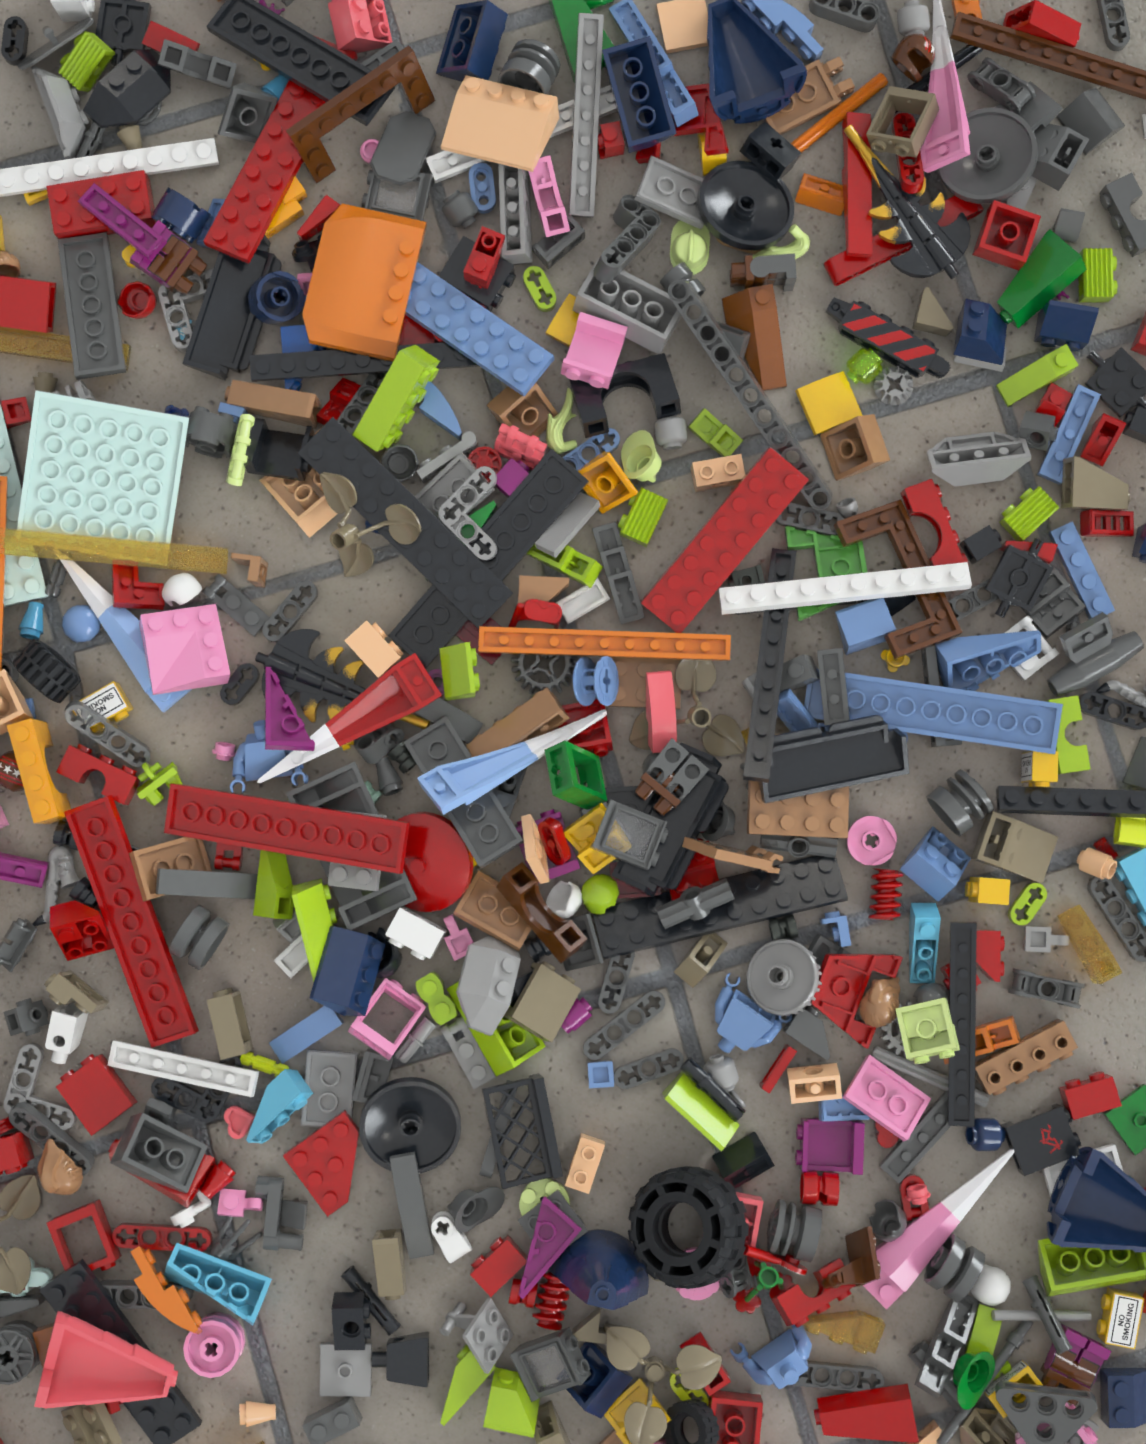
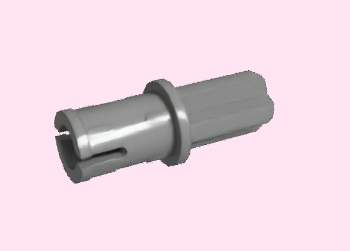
[395,1016,437,1063]

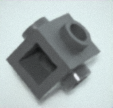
[3,998,49,1036]

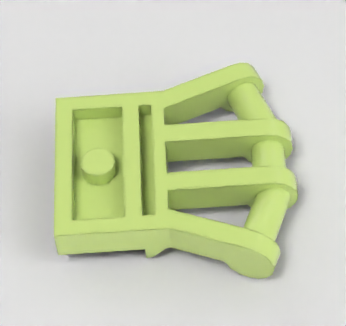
[226,414,255,486]

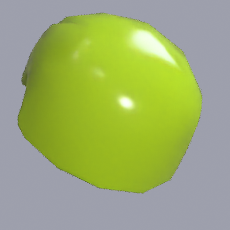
[581,874,619,914]

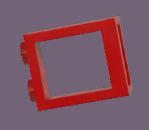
[46,1199,122,1271]

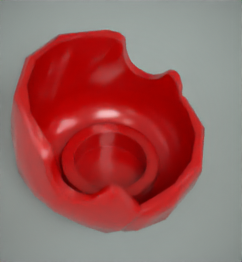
[118,281,156,319]

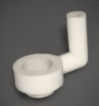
[170,1190,212,1228]

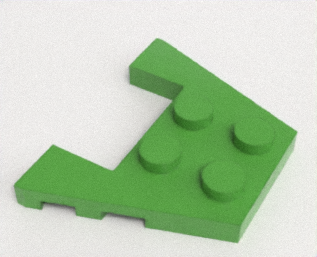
[785,526,867,621]

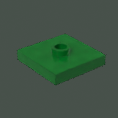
[1103,1084,1146,1156]

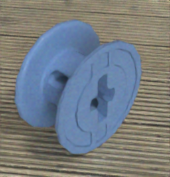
[572,656,619,706]

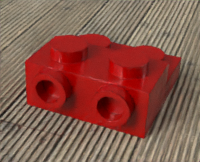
[558,699,613,757]
[669,838,719,901]

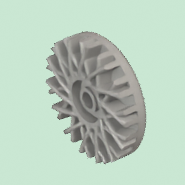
[746,939,822,1016]

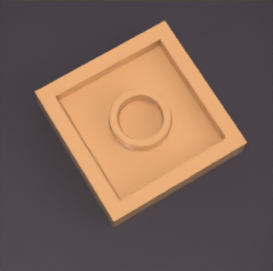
[656,0,708,54]
[521,814,550,884]

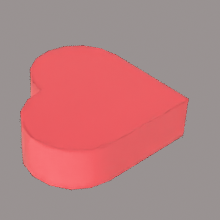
[224,1105,255,1139]

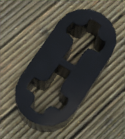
[1,16,29,66]
[220,663,260,706]

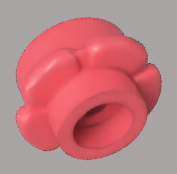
[905,1184,931,1205]

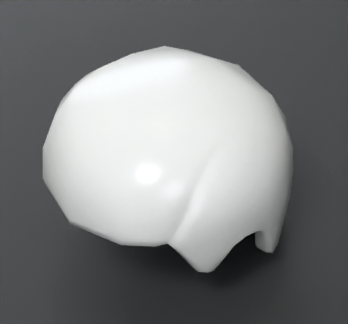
[162,572,202,606]
[546,881,582,919]
[970,1265,1011,1306]

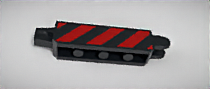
[826,297,951,379]

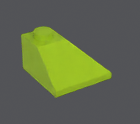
[483,1367,540,1438]

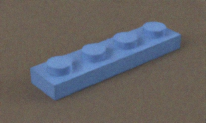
[1037,384,1101,485]
[1048,521,1115,619]

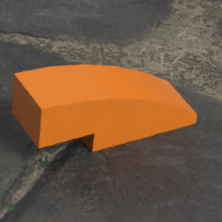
[943,1015,1021,1065]

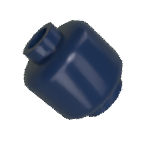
[965,1118,1005,1151]

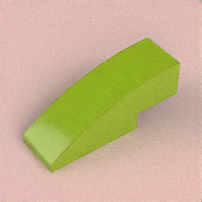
[527,545,603,588]

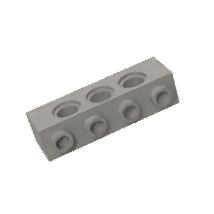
[498,164,532,264]

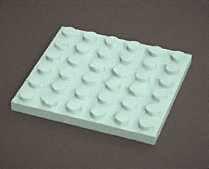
[15,390,189,566]

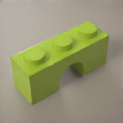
[1046,695,1091,774]

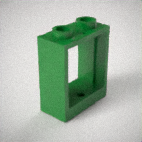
[545,741,608,810]

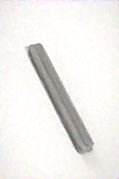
[871,1046,990,1107]

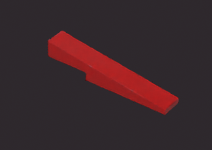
[842,112,873,258]

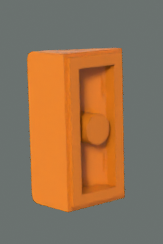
[795,173,844,216]

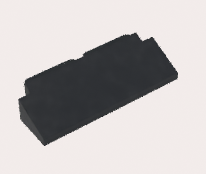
[182,235,282,381]
[759,715,910,803]
[611,742,729,898]

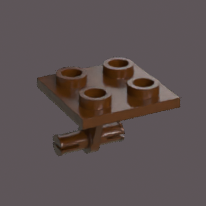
[822,1226,881,1289]

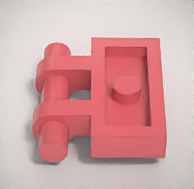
[494,423,548,470]

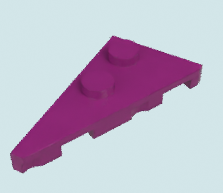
[265,667,315,751]
[519,1196,582,1299]

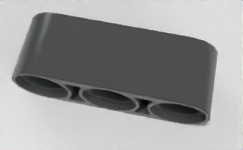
[809,0,880,33]

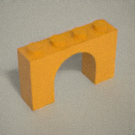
[7,718,71,824]

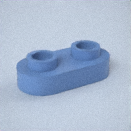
[469,163,496,214]

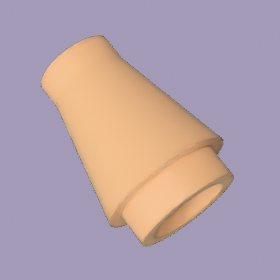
[239,1401,276,1427]

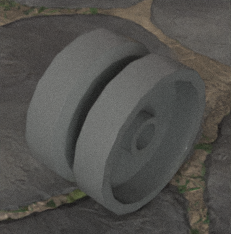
[169,905,230,970]
[924,1233,985,1302]

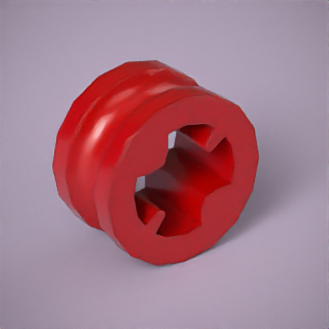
[0,1117,15,1135]

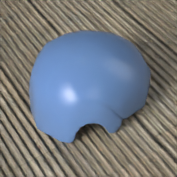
[62,605,101,643]

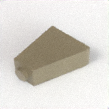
[1061,456,1130,511]
[372,1229,406,1300]
[534,1400,571,1444]

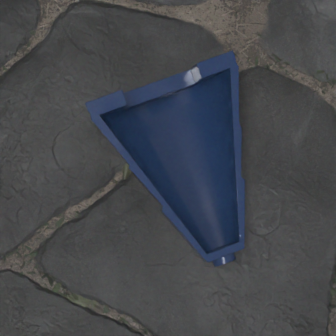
[707,0,807,124]
[1047,1147,1146,1252]
[549,1229,649,1310]

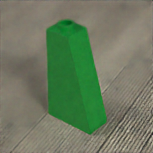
[549,0,614,83]
[997,229,1087,329]

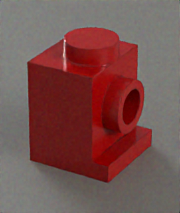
[597,121,625,159]

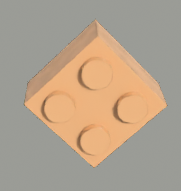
[344,620,404,678]

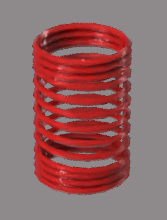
[1093,837,1118,860]

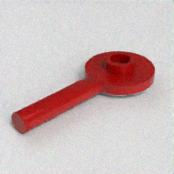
[743,1244,808,1275]

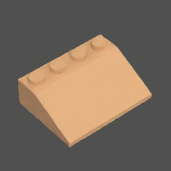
[441,75,559,172]
[259,427,338,538]

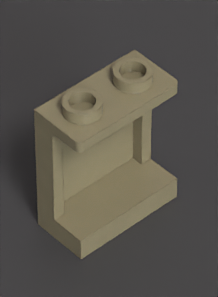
[504,961,581,1042]

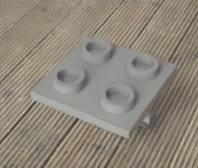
[439,1298,513,1374]

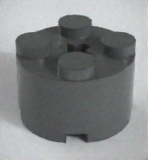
[185,406,237,458]

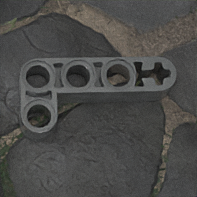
[594,195,661,283]
[100,1279,194,1309]

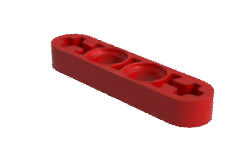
[892,113,924,194]
[112,1223,213,1252]

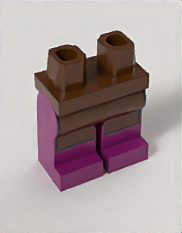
[130,220,207,295]
[1040,1323,1112,1406]

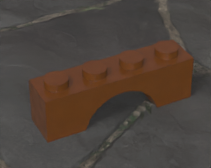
[496,862,587,963]

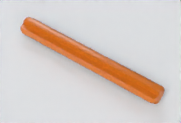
[791,73,888,153]

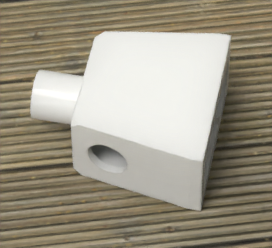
[45,1002,89,1064]

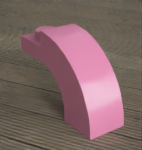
[528,155,570,237]

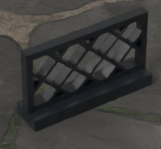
[482,1073,563,1189]

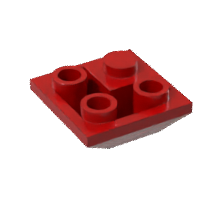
[50,900,114,961]

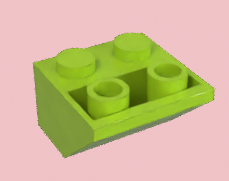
[439,642,480,701]

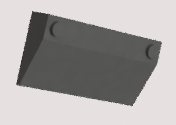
[286,762,417,930]

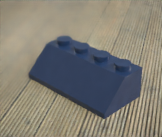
[602,36,677,153]

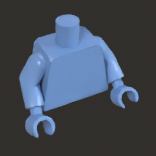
[230,720,309,794]
[715,973,792,1053]
[730,1324,812,1389]

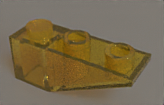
[1057,904,1122,985]
[803,1310,886,1354]

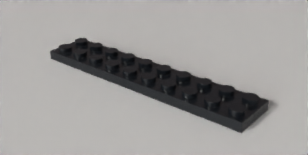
[298,417,513,629]
[388,449,589,669]
[593,855,848,959]

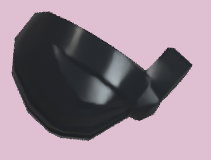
[368,927,402,979]

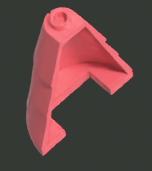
[34,1311,178,1409]

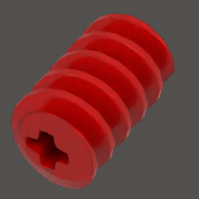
[868,868,904,920]
[532,1272,570,1330]

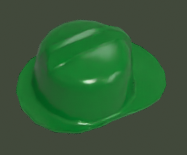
[953,1351,995,1410]

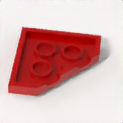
[283,1110,359,1217]

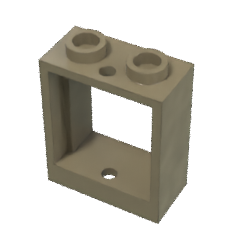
[866,86,939,158]
[207,987,254,1060]

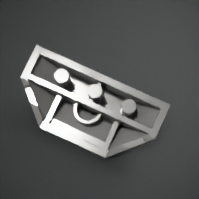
[30,66,90,159]
[927,432,1031,487]
[456,935,521,1036]

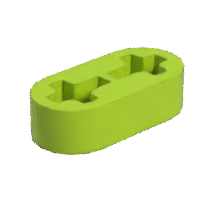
[523,266,557,312]
[1008,883,1047,926]

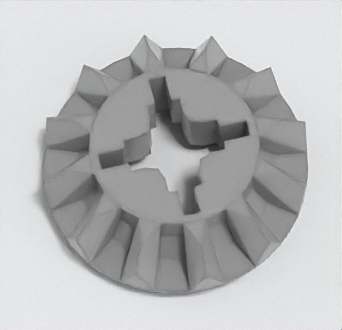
[874,366,913,405]

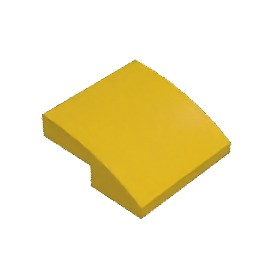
[546,293,579,348]
[795,371,863,436]
[563,803,632,874]
[604,1378,671,1444]

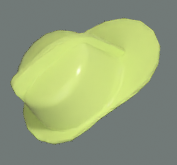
[670,220,710,275]
[621,430,662,483]

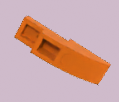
[130,1246,203,1335]

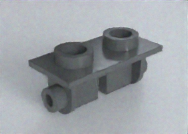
[0,918,38,973]

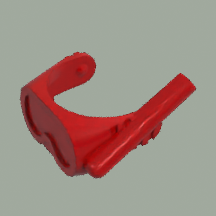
[508,599,562,629]

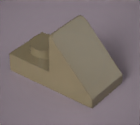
[572,1307,617,1344]

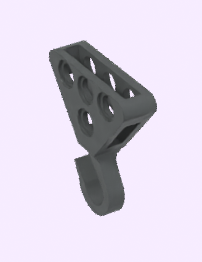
[995,1381,1098,1444]

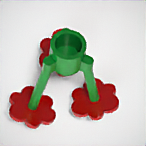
[733,1256,795,1314]

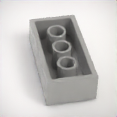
[573,258,682,354]

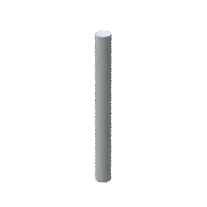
[991,1310,1092,1321]

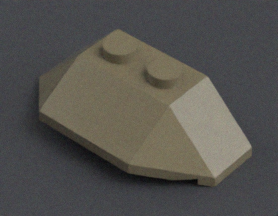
[959,1408,1018,1444]

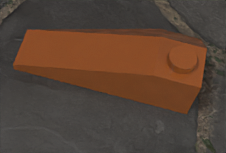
[722,284,787,391]

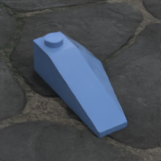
[935,630,1041,691]

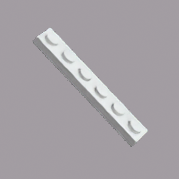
[107,1040,259,1097]

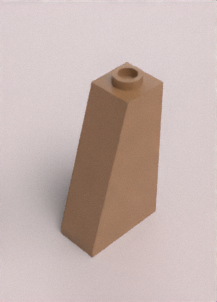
[225,380,322,429]

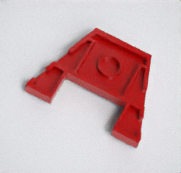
[636,83,729,164]
[811,954,903,1049]

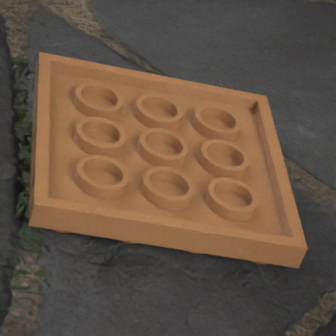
[747,734,849,839]

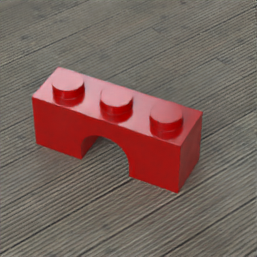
[56,743,141,805]
[771,1258,856,1328]

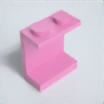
[561,312,628,389]

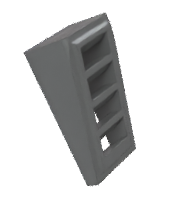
[0,1294,46,1318]

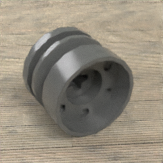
[497,39,561,95]
[926,769,994,837]
[767,1199,822,1262]
[0,1320,40,1385]

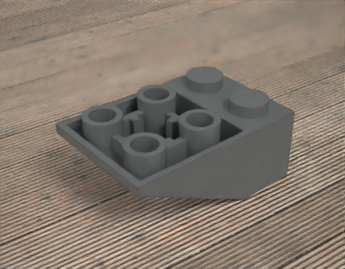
[1032,124,1089,191]

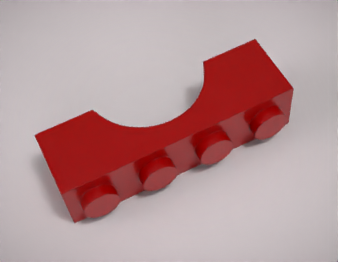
[900,479,968,566]

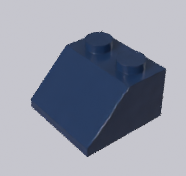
[953,299,1007,365]
[1034,300,1099,351]
[557,1342,633,1418]
[1100,1368,1146,1428]

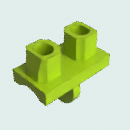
[137,761,183,806]

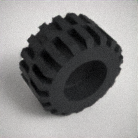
[12,639,81,703]

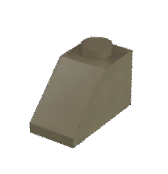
[674,933,728,988]

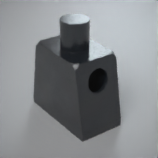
[372,1332,429,1387]

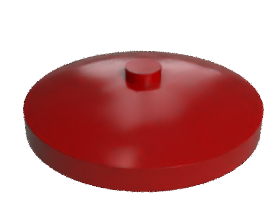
[398,812,474,912]

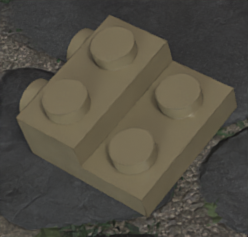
[44,970,109,1014]
[61,1403,122,1444]

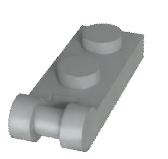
[416,431,477,484]
[440,1016,496,1089]

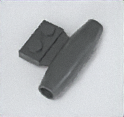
[1047,612,1144,697]

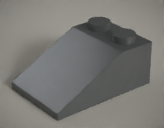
[110,1112,208,1194]

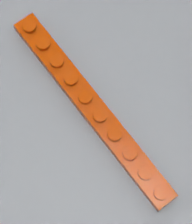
[478,626,731,661]

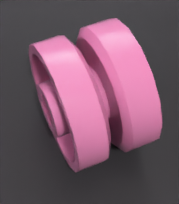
[183,1312,245,1378]

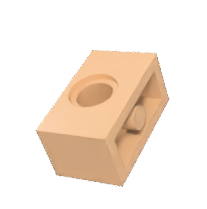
[691,454,745,492]
[787,1063,842,1104]
[565,1133,605,1194]

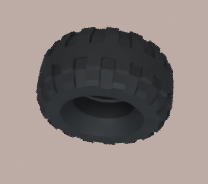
[628,1166,749,1289]

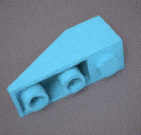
[909,903,941,983]
[246,1069,313,1144]

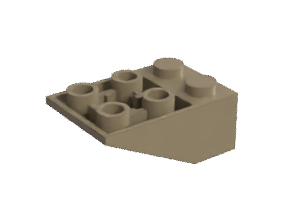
[971,811,1058,884]

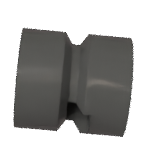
[660,262,706,298]

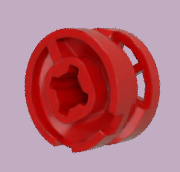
[468,447,502,483]

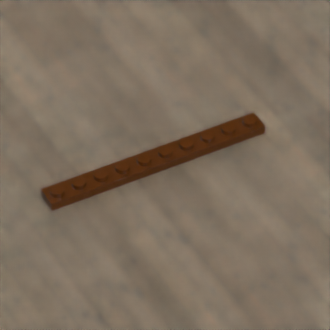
[950,12,1146,100]

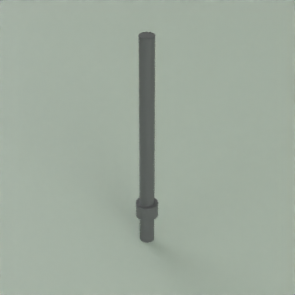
[936,1321,1034,1444]

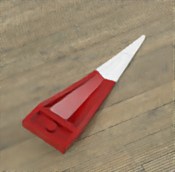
[257,653,442,783]

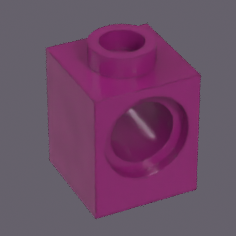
[495,458,530,498]

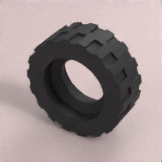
[663,1399,719,1444]

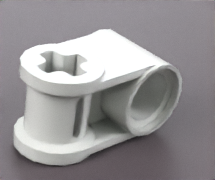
[431,1211,473,1264]

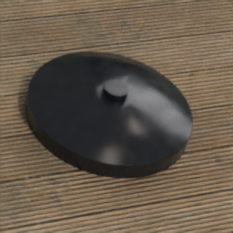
[697,161,794,251]
[359,1077,461,1173]

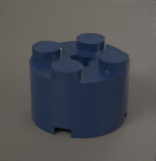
[151,187,211,244]
[248,271,305,325]

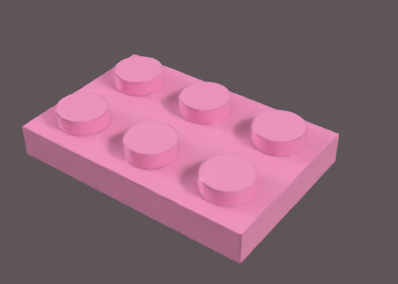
[842,1055,931,1141]

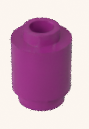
[561,997,593,1034]

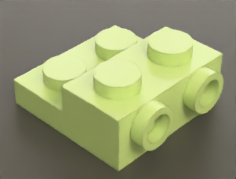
[896,998,960,1064]

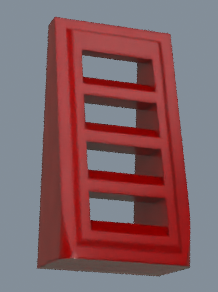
[297,195,340,241]
[1080,509,1134,537]
[1000,541,1058,564]

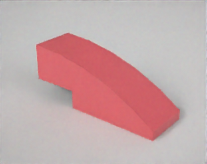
[646,670,677,753]

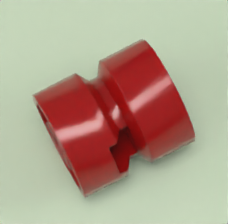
[800,1171,839,1206]

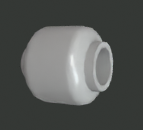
[897,0,930,37]
[654,415,687,450]
[703,1054,739,1092]

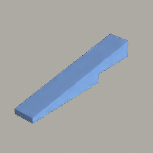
[609,0,699,127]

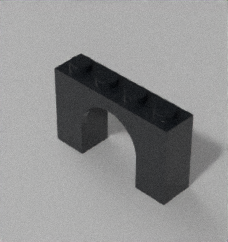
[569,353,681,438]

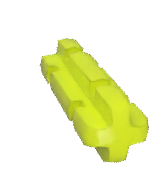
[240,1052,289,1077]

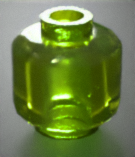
[846,348,883,385]

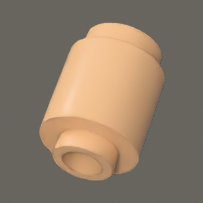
[1077,847,1117,879]

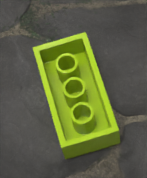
[352,345,440,452]

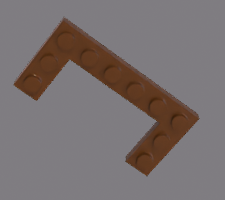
[286,45,436,184]
[833,499,963,660]

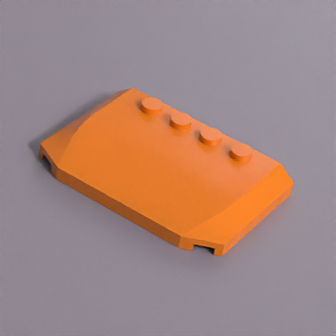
[302,203,427,362]

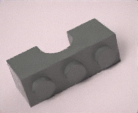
[157,39,237,89]
[1099,173,1146,257]

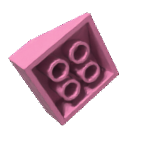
[139,604,230,695]

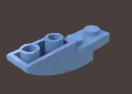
[741,0,823,63]

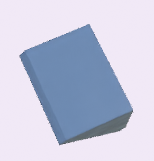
[835,598,896,655]

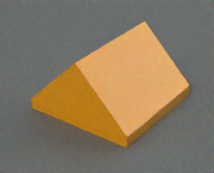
[578,451,638,514]

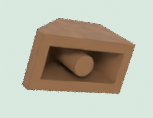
[518,575,569,603]

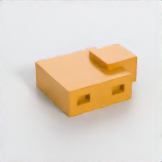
[265,176,307,239]

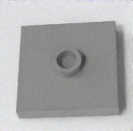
[320,1342,372,1397]

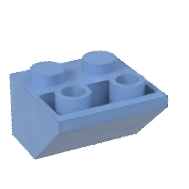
[899,826,971,901]

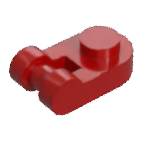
[214,842,243,871]
[899,1174,929,1221]

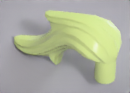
[752,224,810,260]
[546,388,577,454]

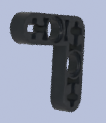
[151,1056,243,1123]

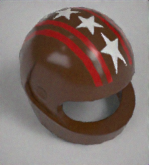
[891,34,935,83]
[0,750,24,792]

